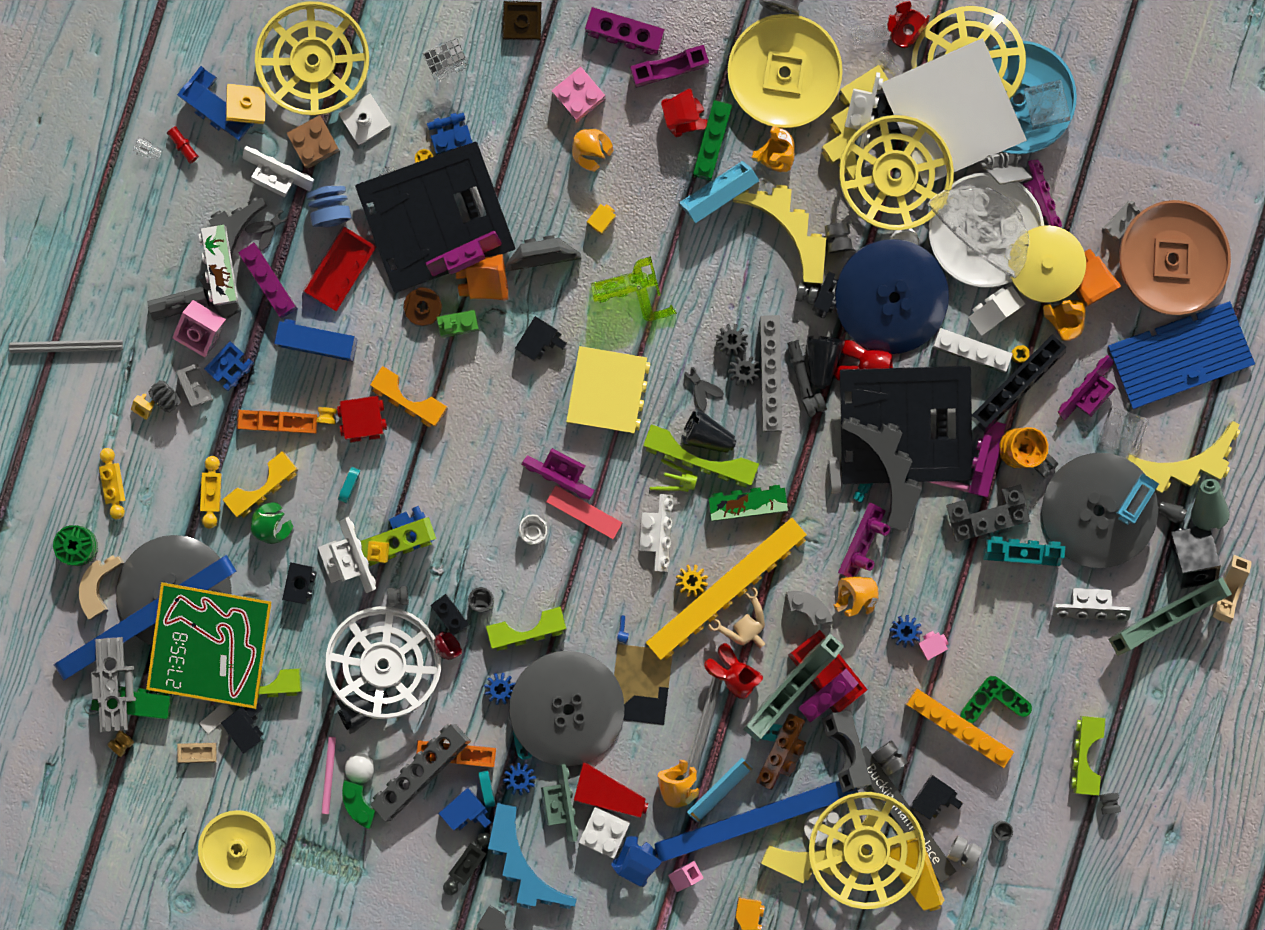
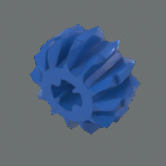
[889,615,922,648]
[484,673,515,705]
[503,763,536,796]

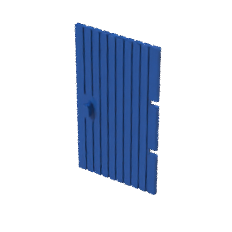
[1108,301,1255,409]

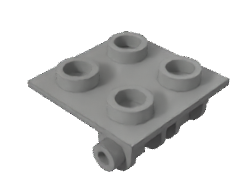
[980,152,1032,185]

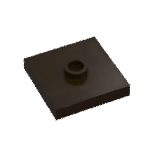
[503,1,542,41]

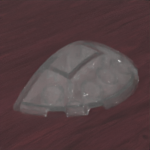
[927,185,1029,278]

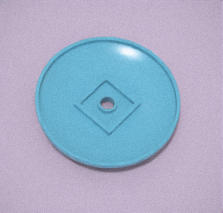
[988,41,1077,155]

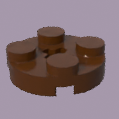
[403,287,442,326]

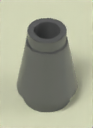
[1158,502,1188,524]

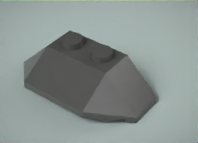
[505,235,581,272]

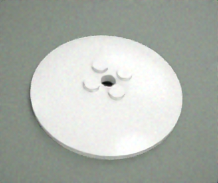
[929,173,1044,288]

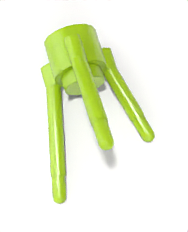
[649,459,697,492]

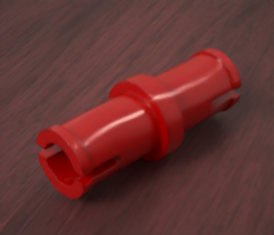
[167,126,199,164]

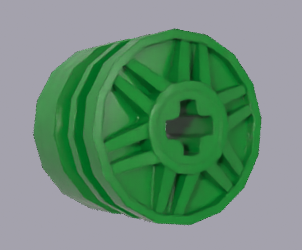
[53,525,98,566]

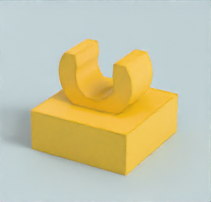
[131,393,155,420]
[367,541,389,563]

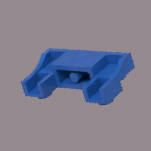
[177,66,255,141]

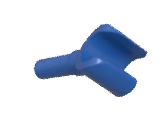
[617,615,629,644]

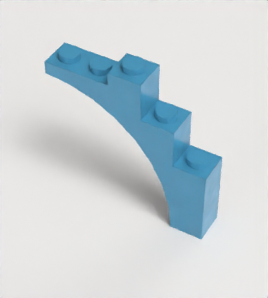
[488,803,577,909]

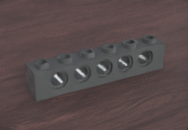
[370,724,471,821]

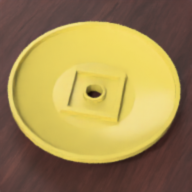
[728,14,842,128]

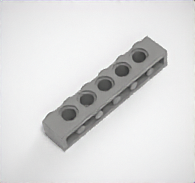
[760,315,782,432]

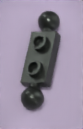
[443,832,491,895]

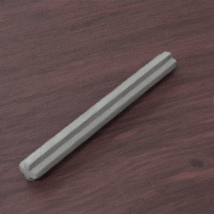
[9,340,123,353]
[684,676,723,787]

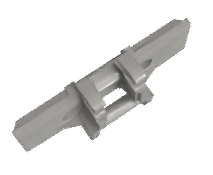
[91,637,136,732]

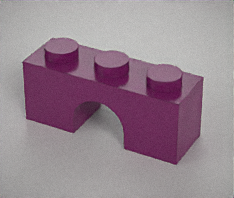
[798,669,858,723]

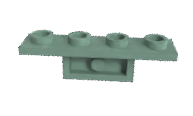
[541,764,578,842]

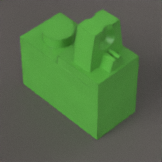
[437,310,480,338]

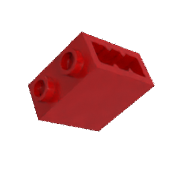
[337,396,387,443]

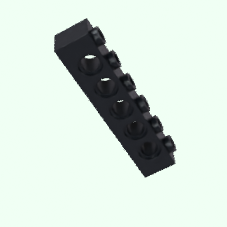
[972,334,1066,433]

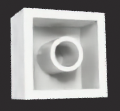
[579,806,630,858]

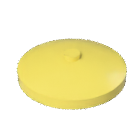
[1009,226,1086,303]
[198,810,276,888]

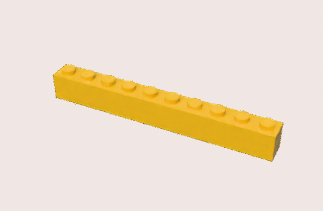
[646,518,807,660]

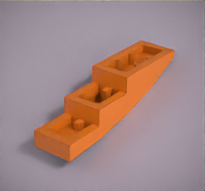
[236,410,317,434]
[416,740,496,767]

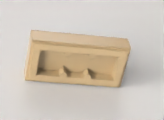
[177,743,217,763]

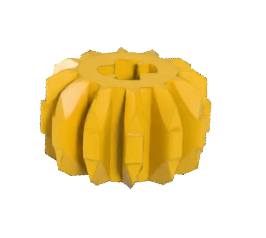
[676,565,708,597]

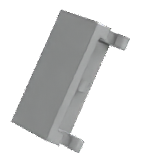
[1102,200,1143,241]
[176,364,213,408]

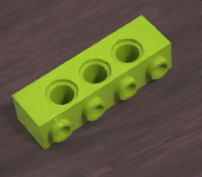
[360,517,436,566]

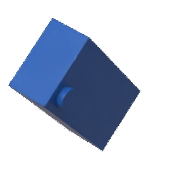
[274,319,358,362]

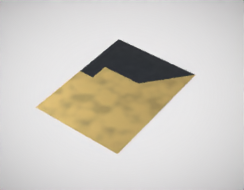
[614,644,673,725]

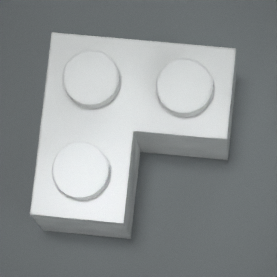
[968,286,1025,336]

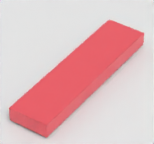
[547,486,622,539]

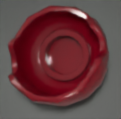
[434,631,462,660]

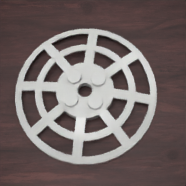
[325,606,441,719]

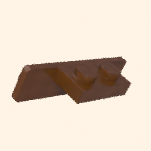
[756,713,806,790]

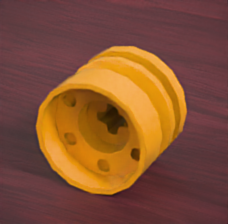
[999,427,1049,468]

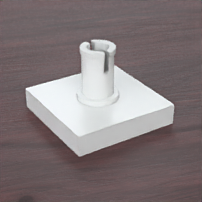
[338,93,391,146]

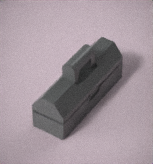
[147,286,210,321]

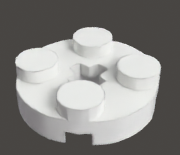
[804,808,843,847]

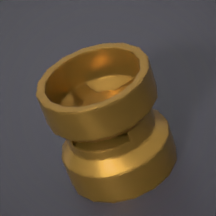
[107,731,134,757]

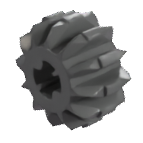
[716,324,748,356]
[728,355,761,387]
[148,380,181,413]

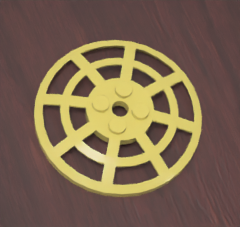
[255,1,370,116]
[911,6,1026,100]
[839,115,954,231]
[809,792,926,909]

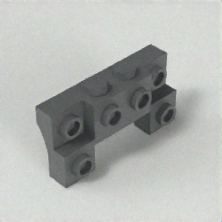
[946,484,1031,542]

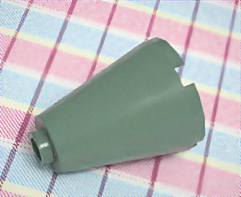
[1191,479,1230,531]

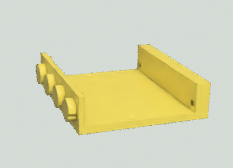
[566,346,650,434]

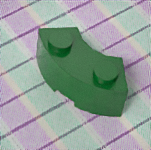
[342,780,376,829]

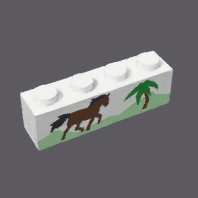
[199,225,239,306]
[932,328,1013,373]

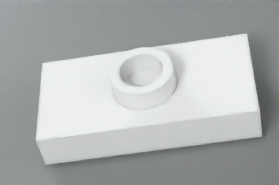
[318,541,342,583]

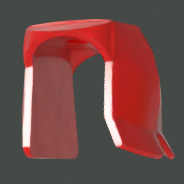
[887,1,930,49]
[661,89,707,137]

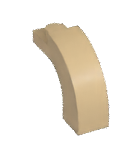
[79,555,124,620]
[1212,555,1252,624]

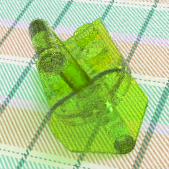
[590,256,677,321]

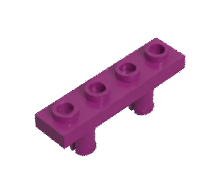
[838,503,890,577]

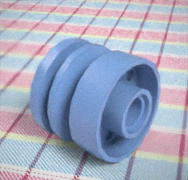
[306,186,352,227]

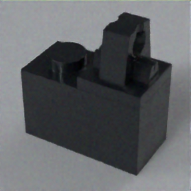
[515,316,567,362]
[221,703,264,754]
[910,774,963,820]

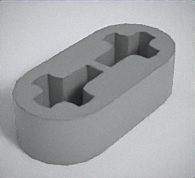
[829,457,841,494]

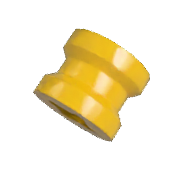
[414,149,433,163]
[316,407,337,425]

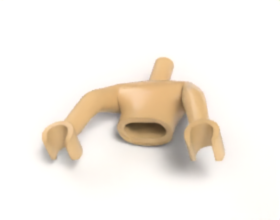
[708,587,765,648]

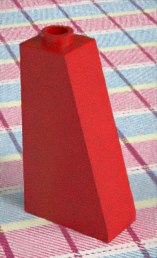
[574,762,649,818]

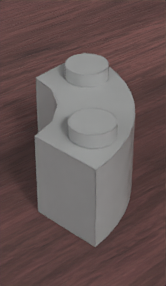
[786,591,833,625]

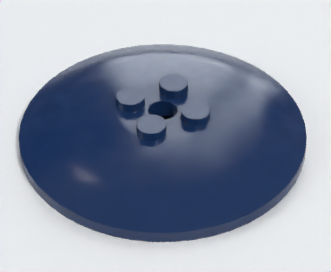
[835,239,949,354]

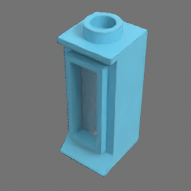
[1116,474,1159,525]

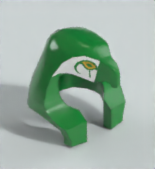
[251,502,294,544]

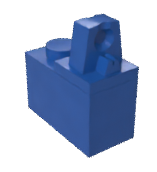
[438,787,491,831]

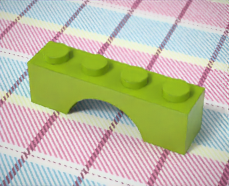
[486,606,567,651]
[258,668,302,698]
[1071,716,1106,795]

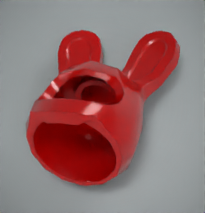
[834,340,893,381]
[704,643,763,700]

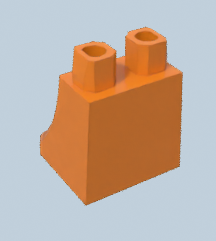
[1075,249,1121,308]
[455,254,508,301]

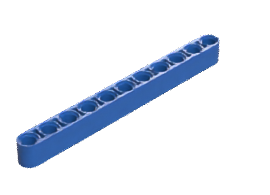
[53,555,237,681]
[654,780,858,862]

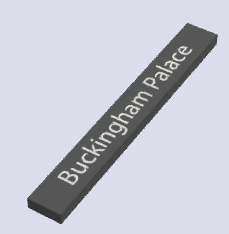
[862,746,957,883]

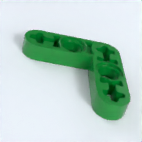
[960,676,1032,723]

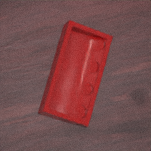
[303,226,376,312]
[788,630,868,713]

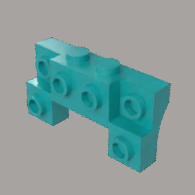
[983,536,1065,566]

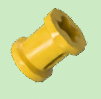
[1011,345,1030,364]

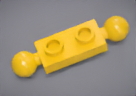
[99,448,125,520]
[200,456,222,529]

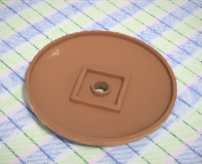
[1119,200,1231,315]

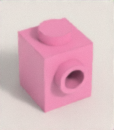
[917,631,949,660]
[668,861,703,892]

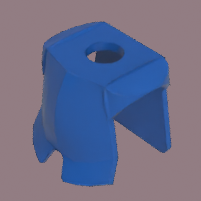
[611,836,661,887]

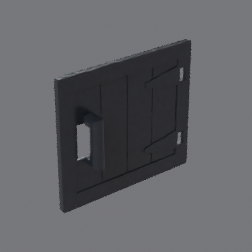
[355,141,516,293]
[840,366,972,484]

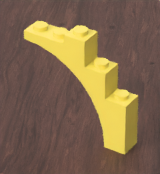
[821,65,889,192]
[733,185,826,285]
[1126,421,1240,494]
[761,808,878,883]

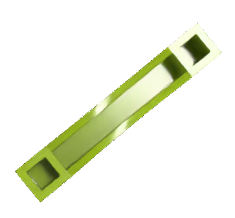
[643,424,759,488]

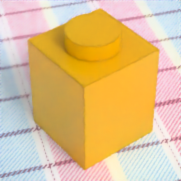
[587,204,616,235]

